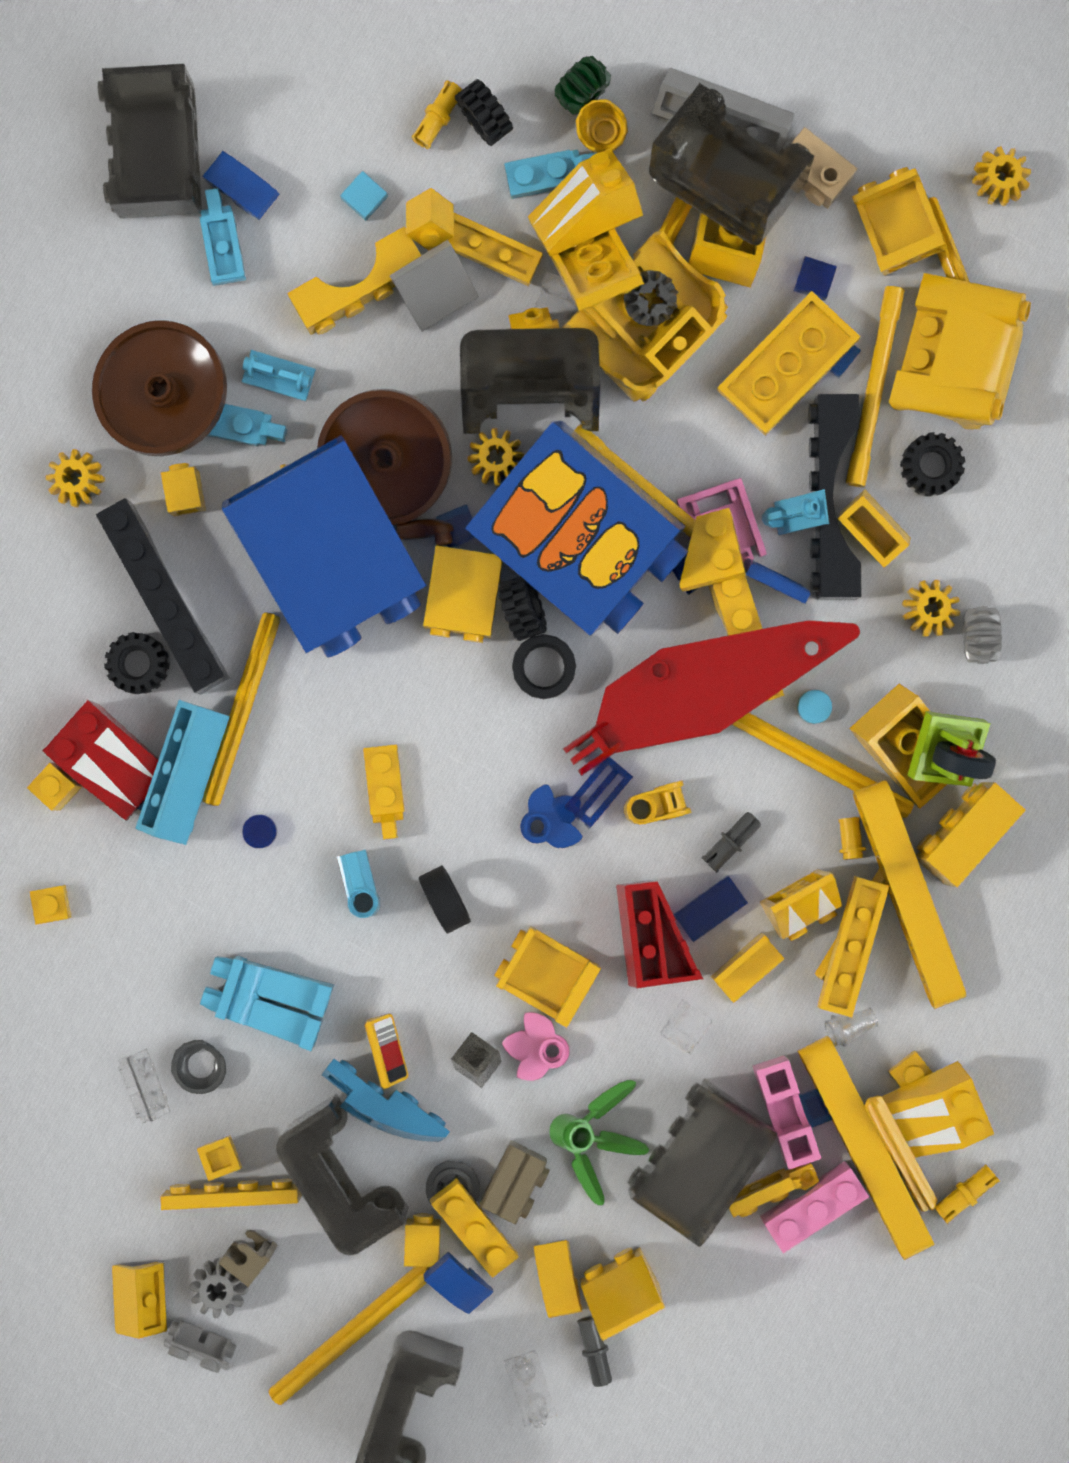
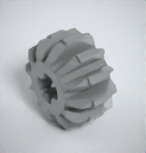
[963,606,1002,664]
[189,1258,249,1318]

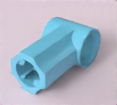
[337,850,381,918]

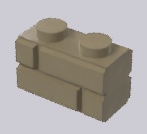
[479,1140,550,1224]

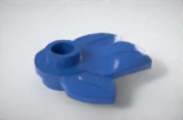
[520,784,583,848]

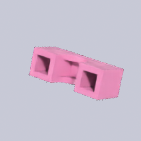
[752,1055,822,1170]
[760,1161,869,1253]

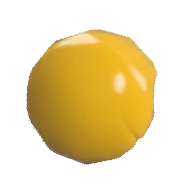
[576,99,628,153]

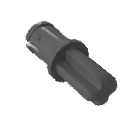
[701,812,761,873]
[577,1316,612,1387]

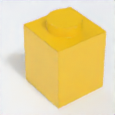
[406,188,454,251]
[160,463,206,517]
[27,763,83,811]
[404,1213,441,1267]

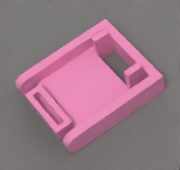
[676,478,767,563]

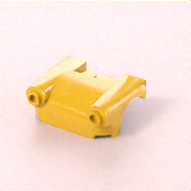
[561,231,728,402]
[889,273,1031,430]

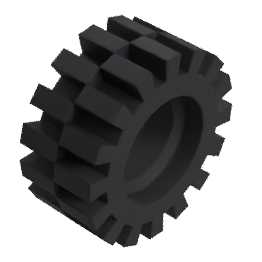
[455,79,513,146]
[900,432,966,496]
[499,576,547,641]
[104,632,170,694]

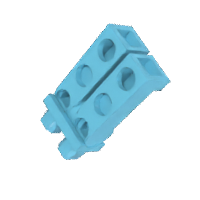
[200,956,334,1051]

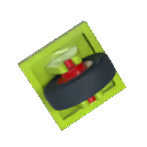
[907,711,996,787]

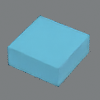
[340,171,388,221]

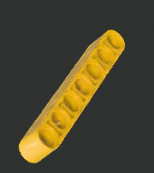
[853,780,967,1009]
[797,1035,934,1260]

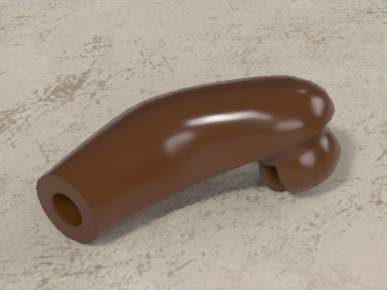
[397,519,454,546]

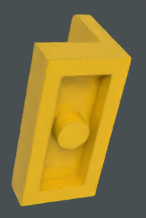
[710,933,784,1003]
[112,1262,167,1339]

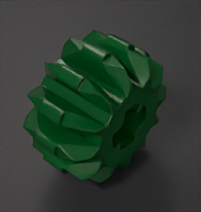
[555,56,611,115]

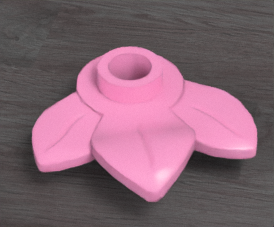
[502,1012,569,1081]

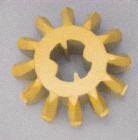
[972,146,1031,206]
[467,428,525,487]
[45,449,105,508]
[902,580,960,637]

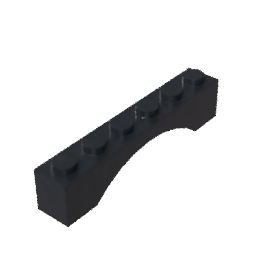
[808,394,862,600]
[95,498,230,694]

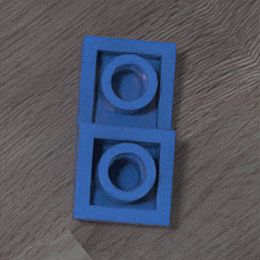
[202,151,280,220]
[423,1251,494,1314]

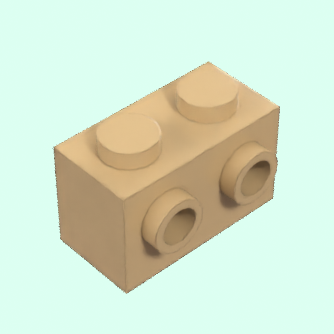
[776,127,858,209]

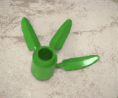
[549,1080,649,1206]

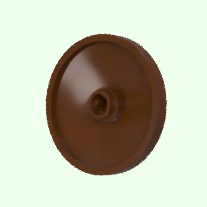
[92,320,227,456]
[317,389,452,525]

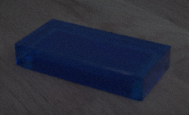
[673,875,748,942]

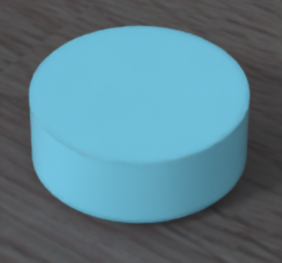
[797,690,832,724]

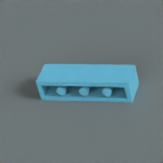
[135,700,230,845]

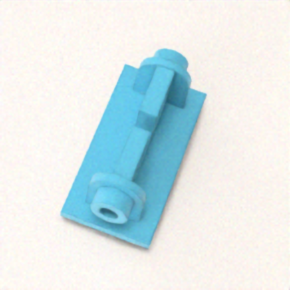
[241,350,316,401]
[762,490,829,535]

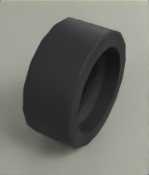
[512,634,576,699]
[418,865,471,934]

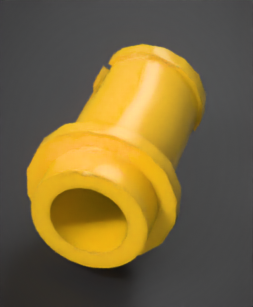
[838,817,866,860]

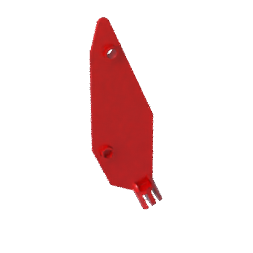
[562,620,860,776]

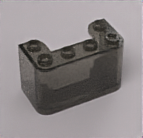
[97,64,202,219]
[649,83,814,245]
[460,328,600,434]
[627,1079,777,1247]
[276,1093,409,1255]
[355,1330,464,1463]

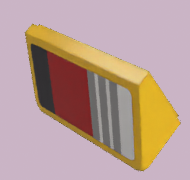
[365,1013,409,1089]

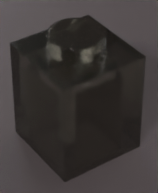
[451,1032,502,1089]

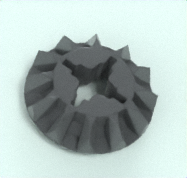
[624,270,678,326]
[426,1160,480,1208]

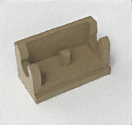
[218,1230,278,1287]

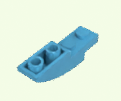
[321,1059,450,1142]

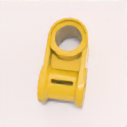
[623,780,692,825]

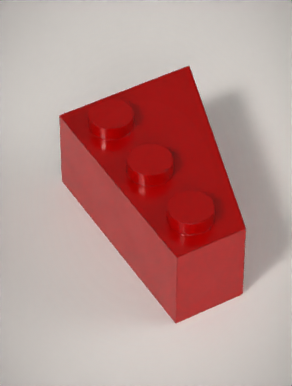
[616,880,703,988]

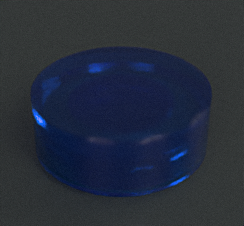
[242,815,277,849]

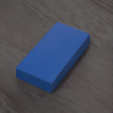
[744,558,811,604]

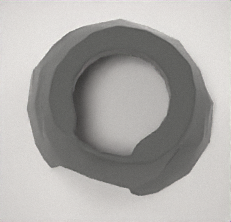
[171,1040,226,1094]

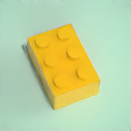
[916,782,1026,887]

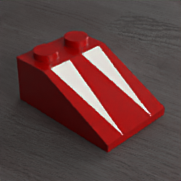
[42,700,159,821]

